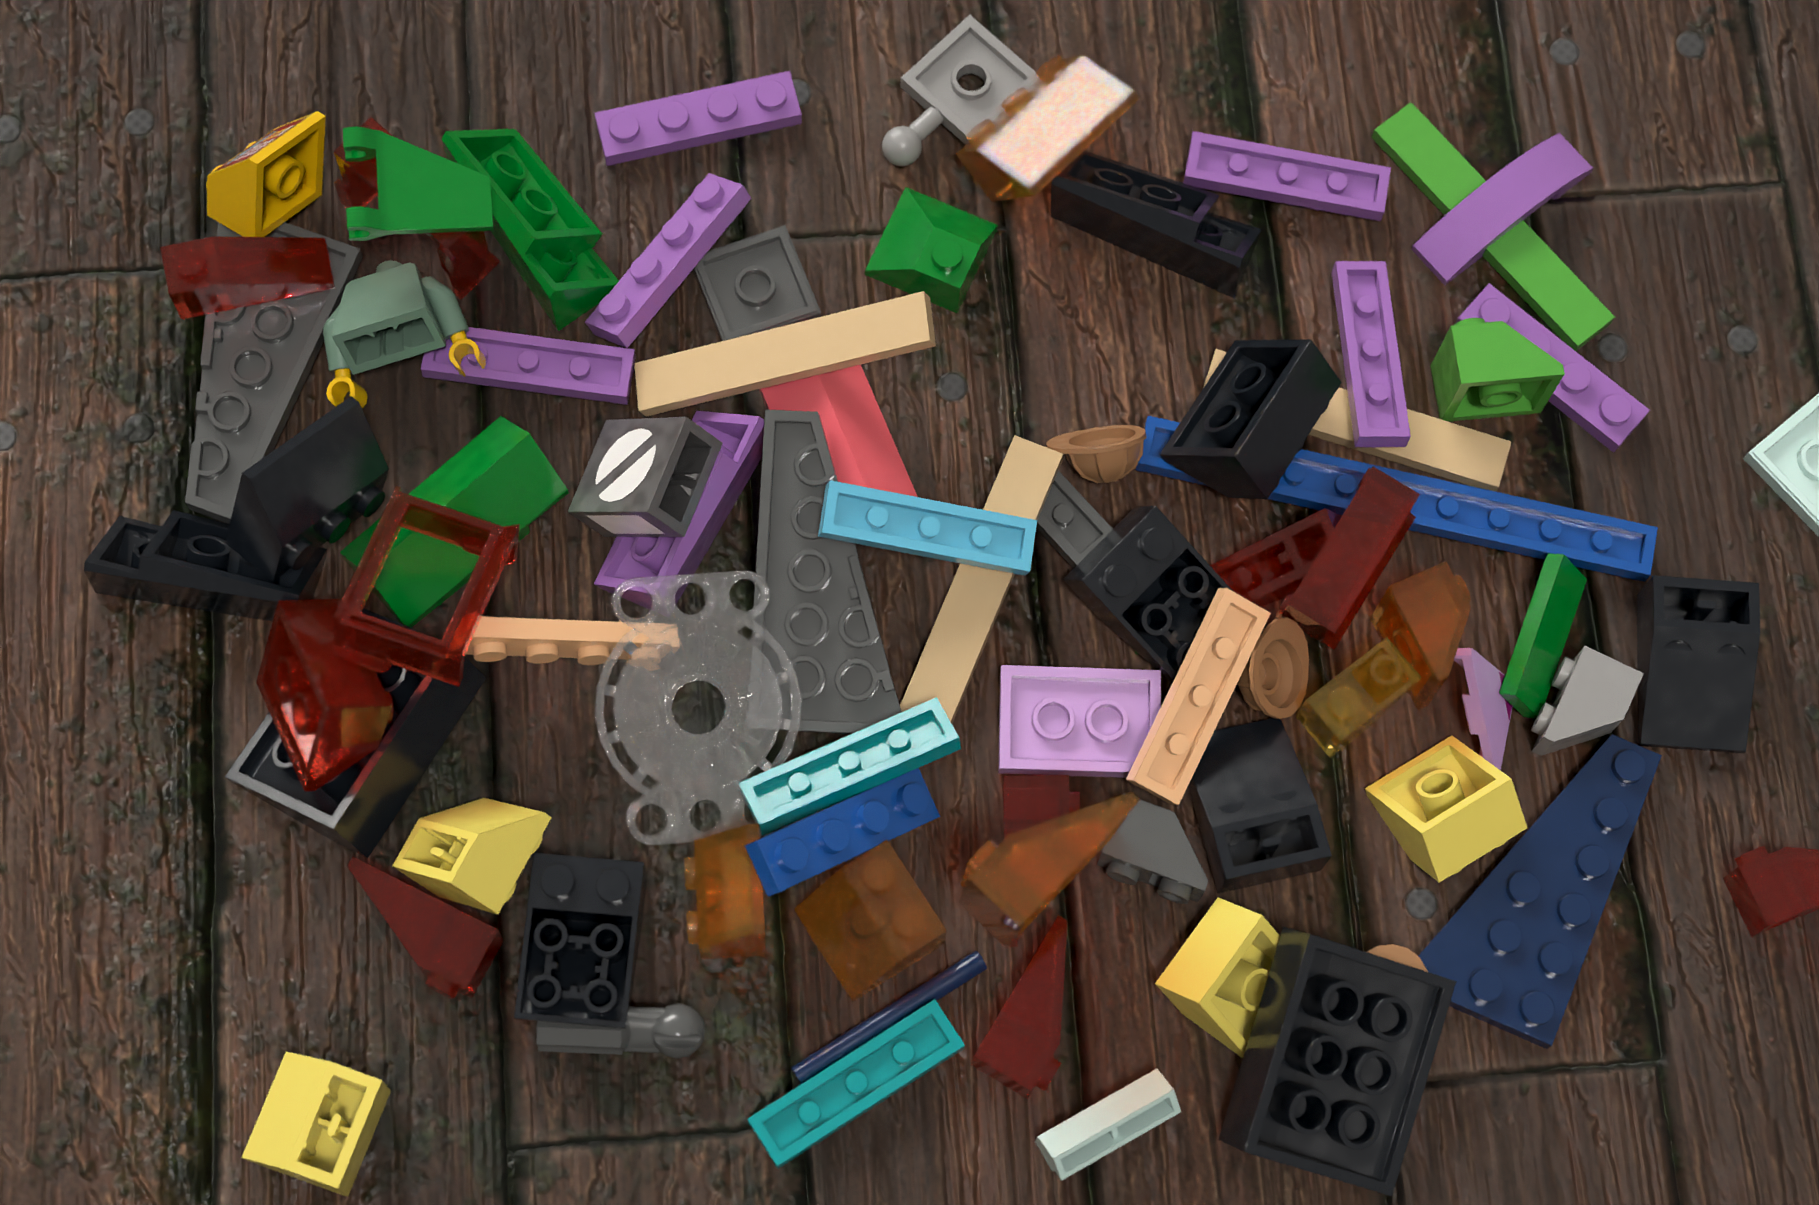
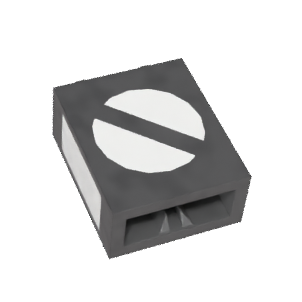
[568,417,723,537]

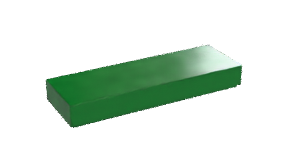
[1499,553,1587,718]

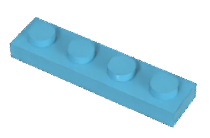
[818,480,1037,576]

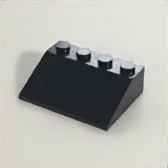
[225,601,486,858]
[1218,927,1457,1196]

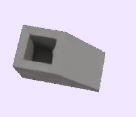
[1531,646,1644,756]

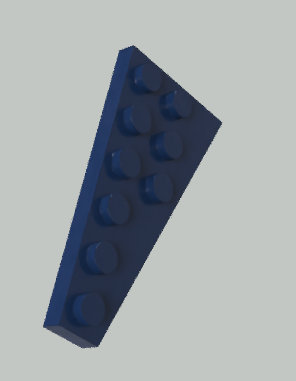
[1419,734,1662,1049]

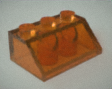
[956,55,1140,201]

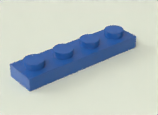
[745,768,940,897]

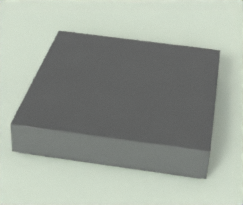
[693,225,821,341]

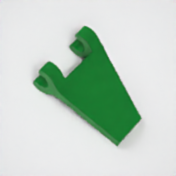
[343,127,493,241]

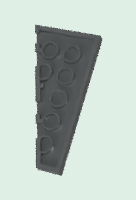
[185,222,363,524]
[747,410,902,734]

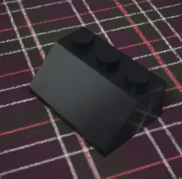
[1159,339,1342,499]
[225,396,389,581]

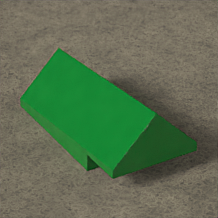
[441,129,619,331]
[340,416,569,628]

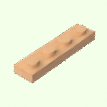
[1126,588,1271,805]
[454,616,678,667]

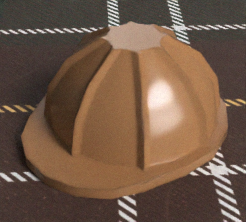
[1046,425,1146,483]
[1237,618,1309,719]

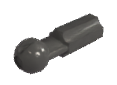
[536,1003,705,1059]

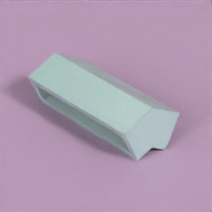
[1035,1069,1181,1181]

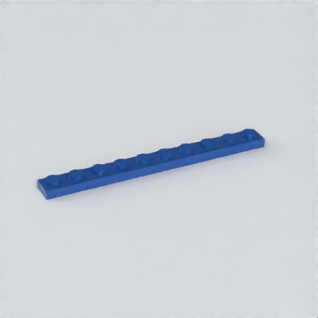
[1135,416,1658,582]

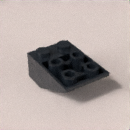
[1063,506,1234,683]
[1637,575,1760,753]
[1188,718,1332,894]
[514,853,648,1029]

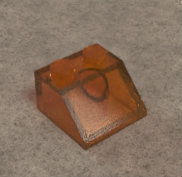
[1370,561,1471,710]
[684,823,766,960]
[794,840,947,1002]

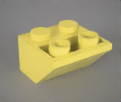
[392,798,552,914]
[242,1052,391,1197]

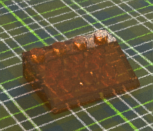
[959,792,1140,949]

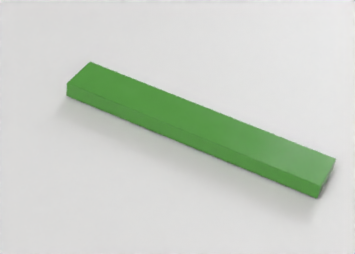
[1371,102,1615,351]

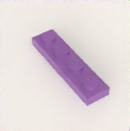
[595,71,802,166]
[1183,131,1391,221]
[585,173,752,348]
[1332,261,1411,447]
[1455,283,1650,453]
[421,327,636,405]

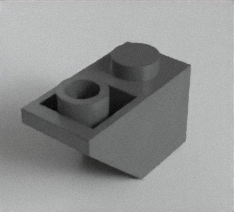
[1097,793,1208,904]

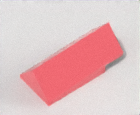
[759,365,918,497]

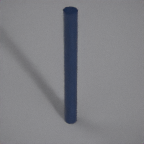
[791,950,987,1085]

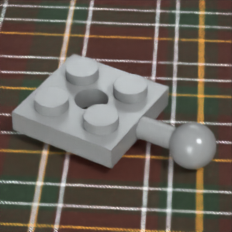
[882,15,1042,166]

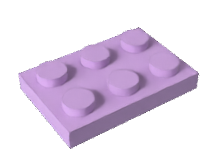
[998,665,1161,778]

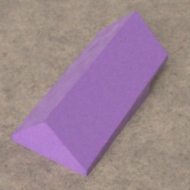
[594,411,764,618]

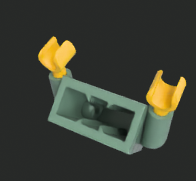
[323,260,486,408]

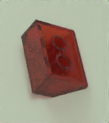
[256,599,394,792]

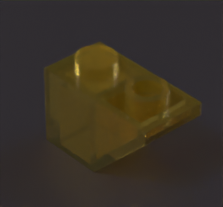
[1296,637,1422,758]

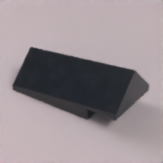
[1051,148,1261,299]
[84,510,327,627]

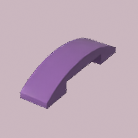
[1411,133,1593,285]

